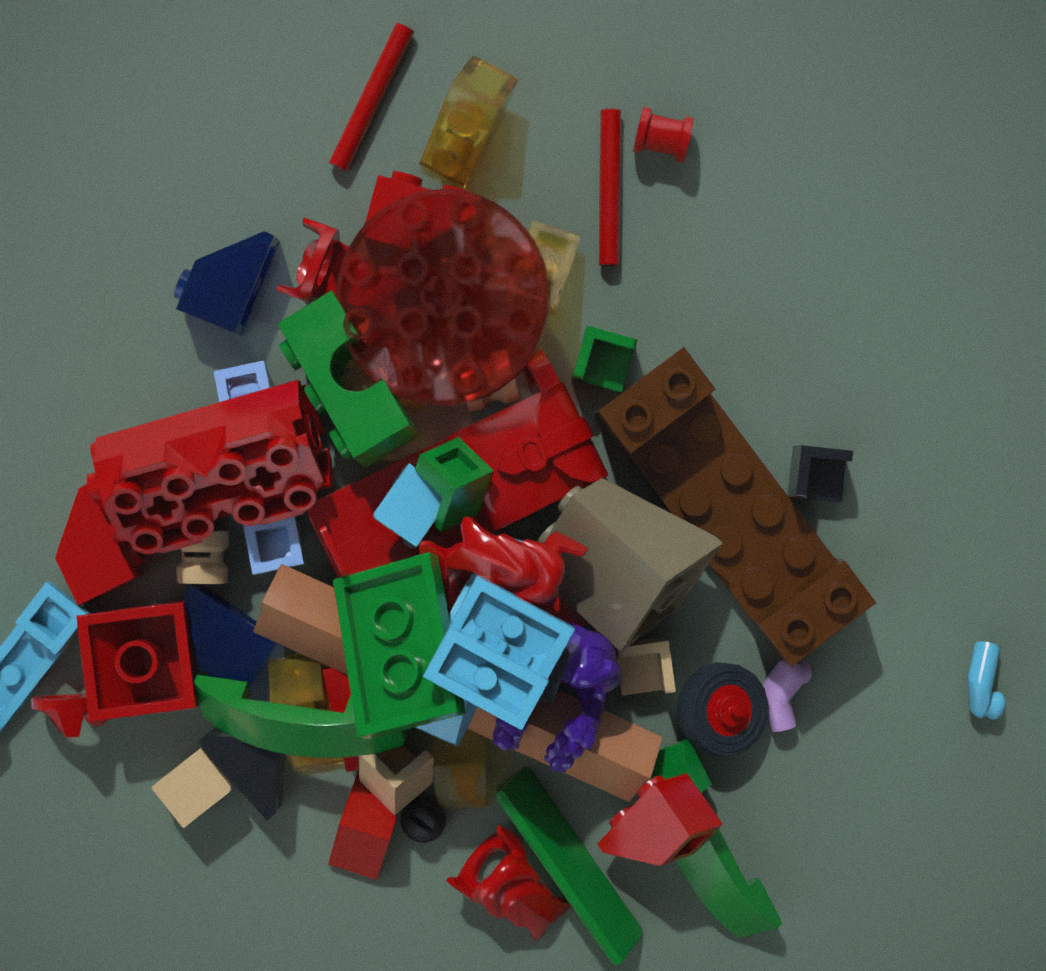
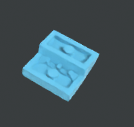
[423,574,575,730]

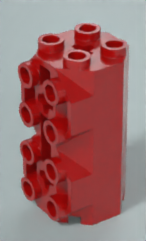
[86,380,333,555]

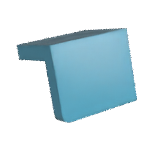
[373,463,443,549]

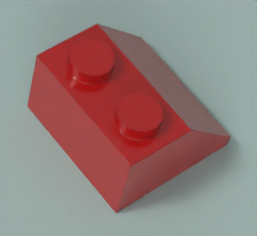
[76,600,199,722]

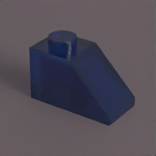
[174,231,280,336]
[183,584,279,689]

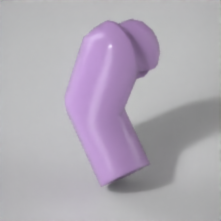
[763,658,812,732]

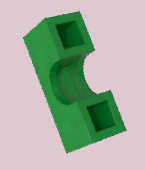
[277,290,420,468]

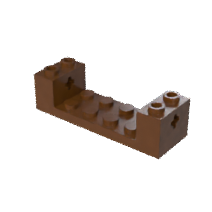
[595,347,876,667]

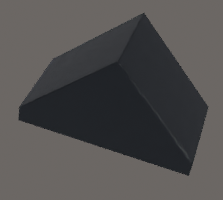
[198,728,285,821]

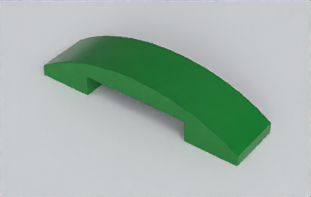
[194,675,406,758]
[650,739,783,938]

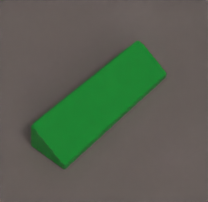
[495,766,643,966]

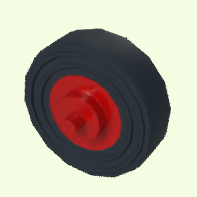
[677,662,769,757]

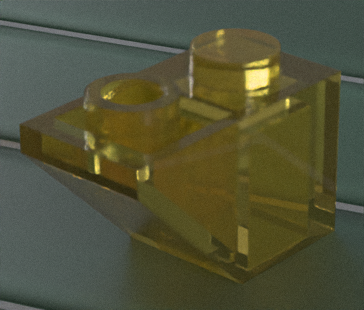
[419,55,519,188]

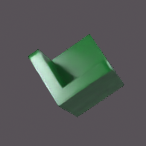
[571,325,638,393]
[415,437,494,532]

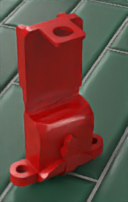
[308,349,609,578]

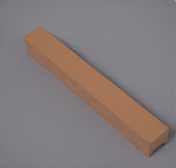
[253,564,663,802]

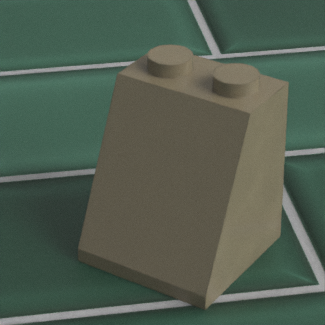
[537,478,723,652]

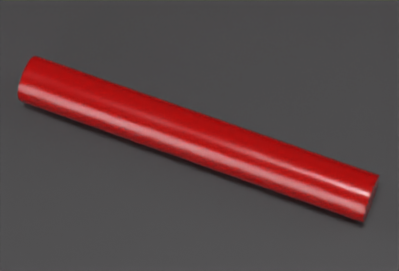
[328,23,415,172]
[599,109,621,266]

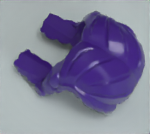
[492,621,622,773]

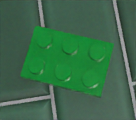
[333,552,466,740]

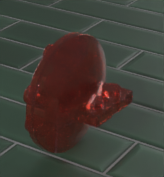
[336,189,551,406]

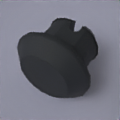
[400,797,446,843]

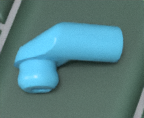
[967,641,1006,720]

